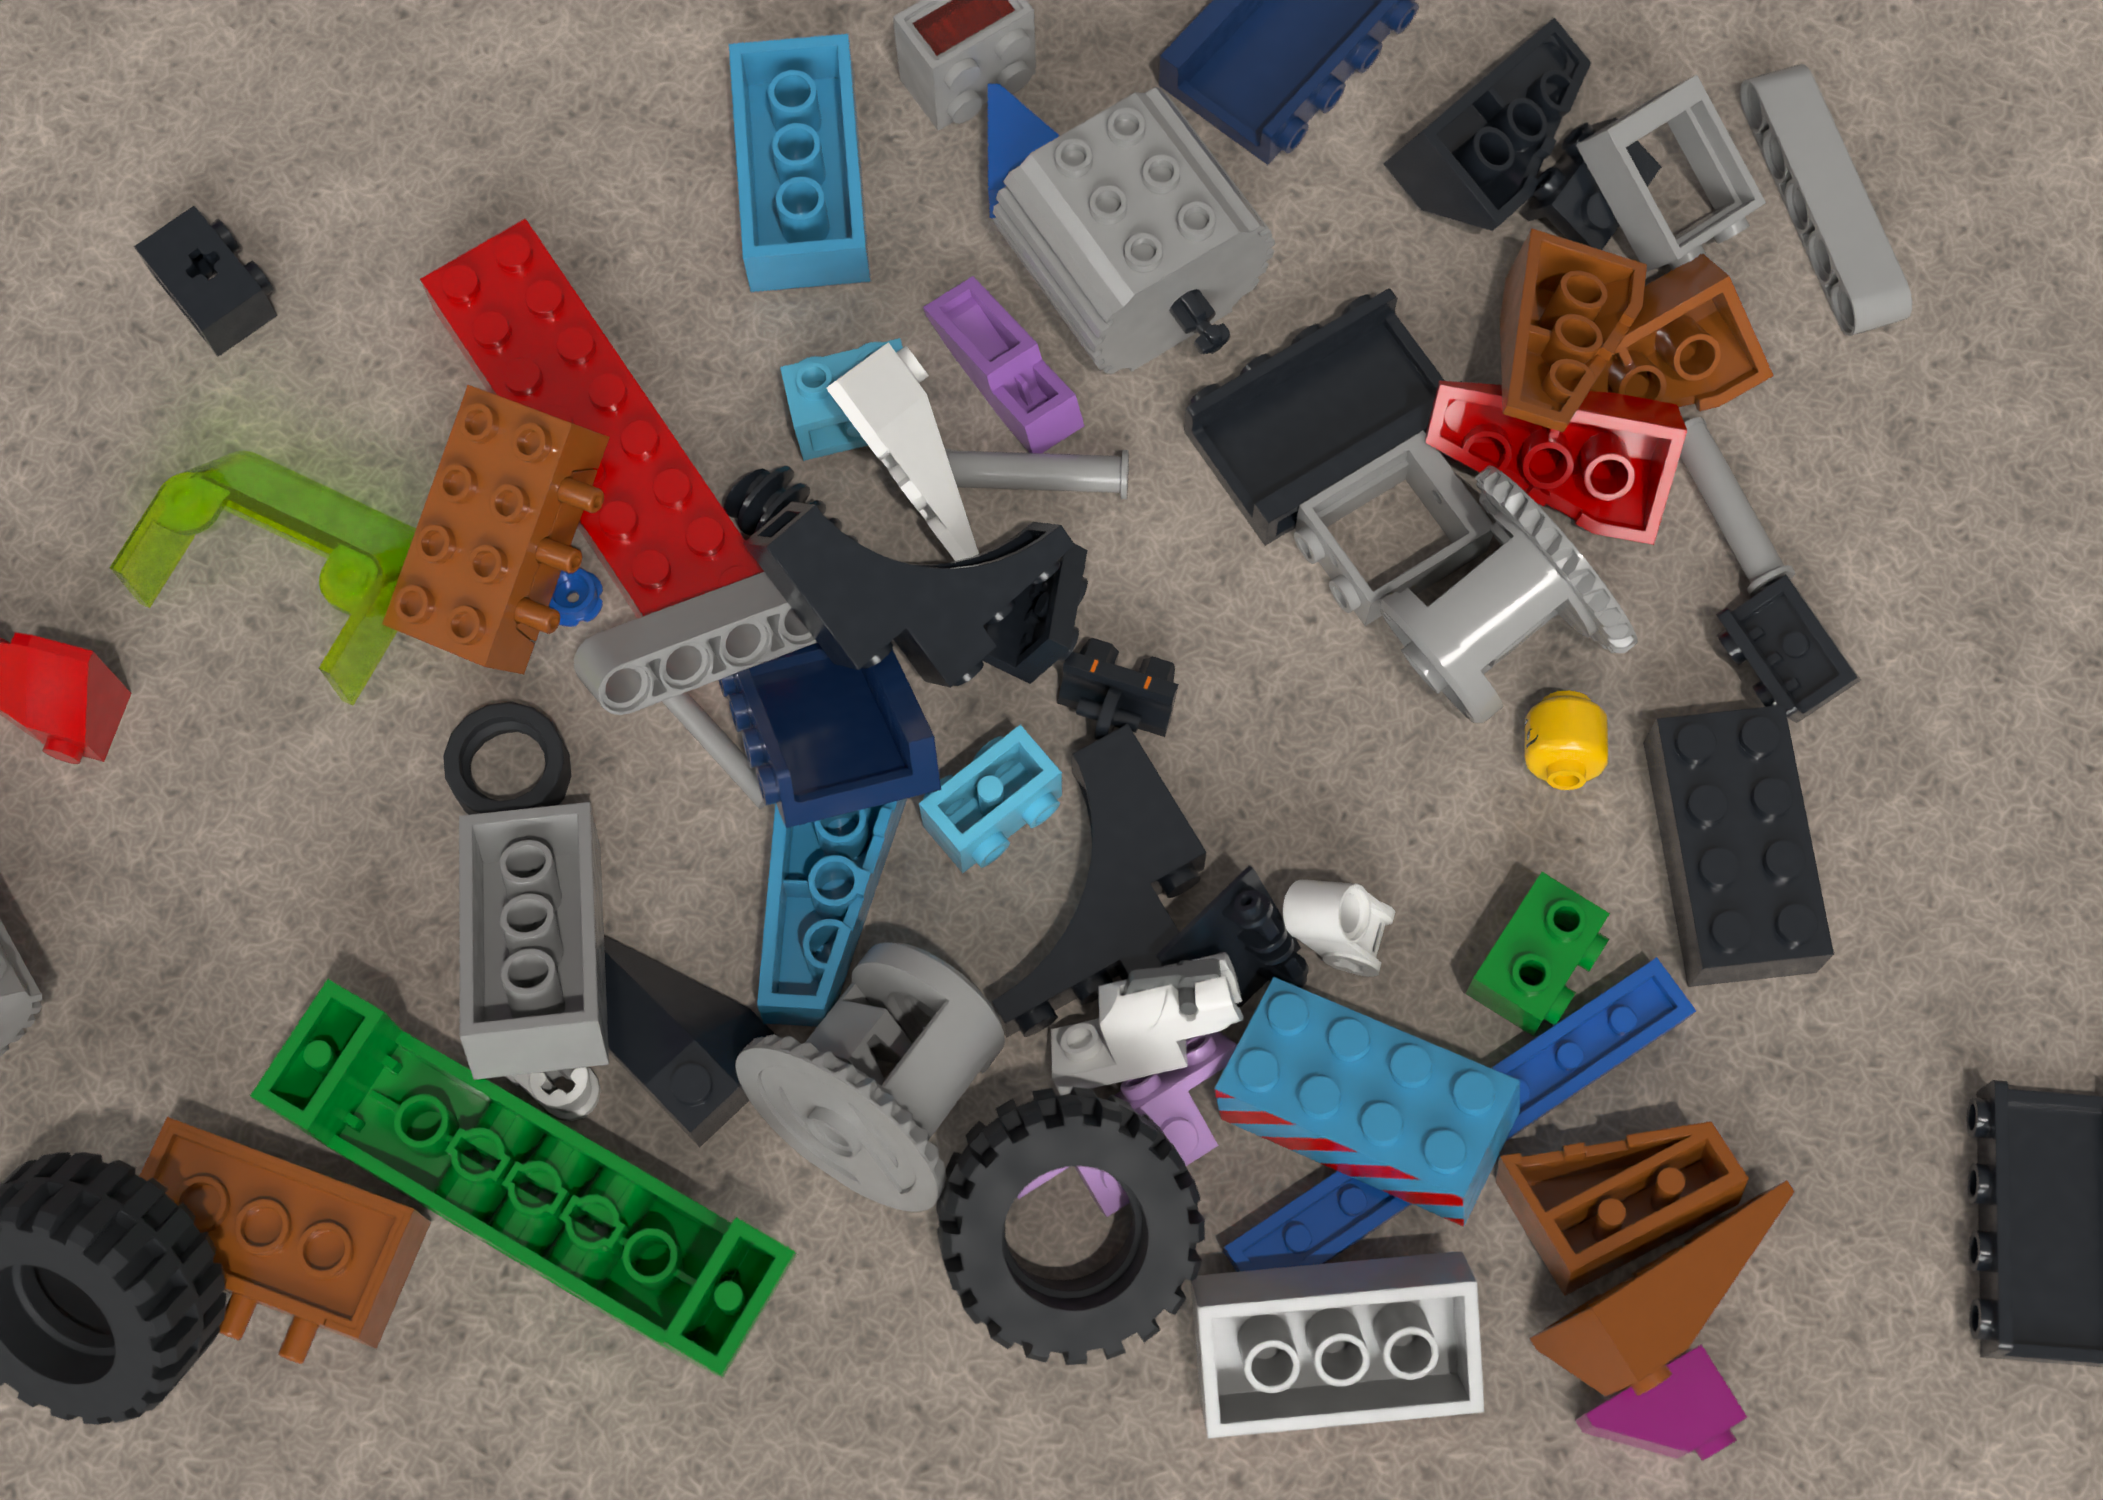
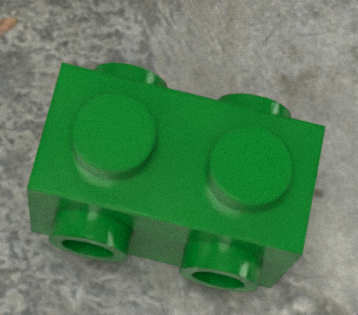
[1465,872,1610,1036]

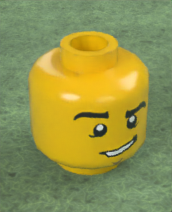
[1525,690,1608,790]

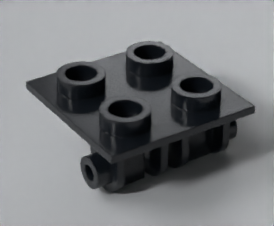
[1156,865,1309,1034]

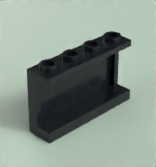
[1184,288,1462,546]
[1966,1080,2103,1367]

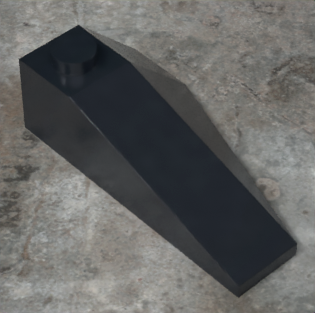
[1383,17,1591,231]

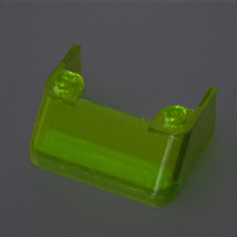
[109,451,416,706]

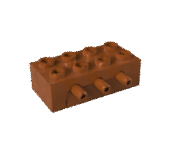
[382,385,610,675]
[140,1117,431,1364]

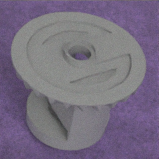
[1380,466,1638,724]
[736,942,1005,1212]

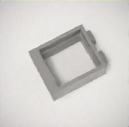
[1576,75,1766,272]
[1294,430,1493,626]

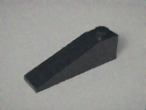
[604,935,776,1147]

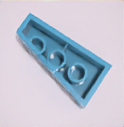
[757,799,907,1027]

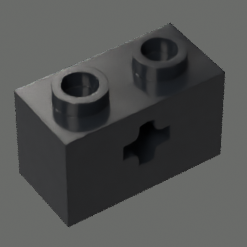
[134,205,277,357]

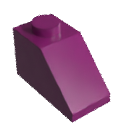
[1575,1344,1748,1461]

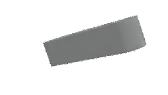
[1740,64,1912,336]
[574,572,817,715]

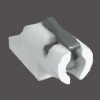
[1051,952,1243,1095]

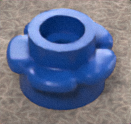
[549,568,603,627]

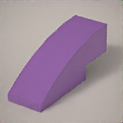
[923,276,1084,453]

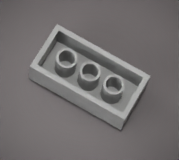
[459,802,609,1080]
[1191,1251,1484,1438]

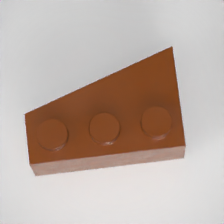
[1496,1121,1749,1296]

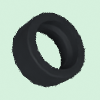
[443,702,572,815]

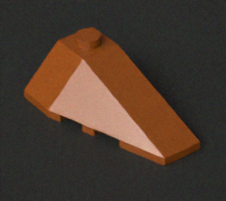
[1500,228,1647,432]
[1590,253,1774,411]
[1529,1180,1795,1396]

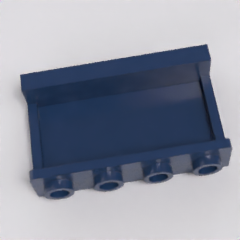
[1159,0,1419,165]
[718,643,941,828]

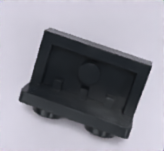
[1520,117,1662,250]
[982,543,1088,684]
[1716,575,1861,723]

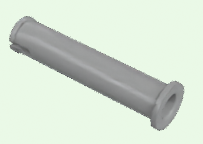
[1680,417,1795,597]
[945,449,1129,499]

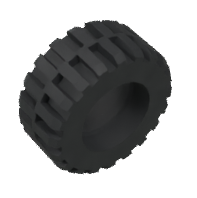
[936,1087,1205,1365]
[0,1152,226,1425]

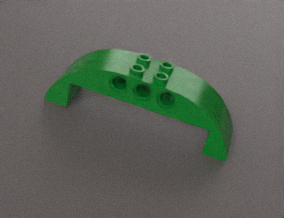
[250,979,797,1378]

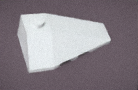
[826,342,979,561]

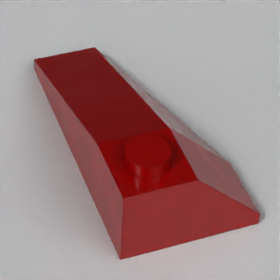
[1425,380,1687,545]
[0,632,131,764]

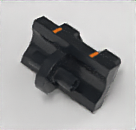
[1057,638,1179,740]

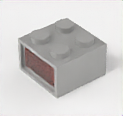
[893,0,1036,131]

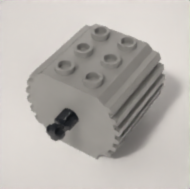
[993,87,1275,375]

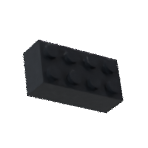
[1643,705,1834,987]

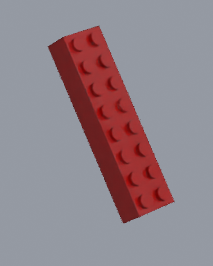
[420,218,764,618]

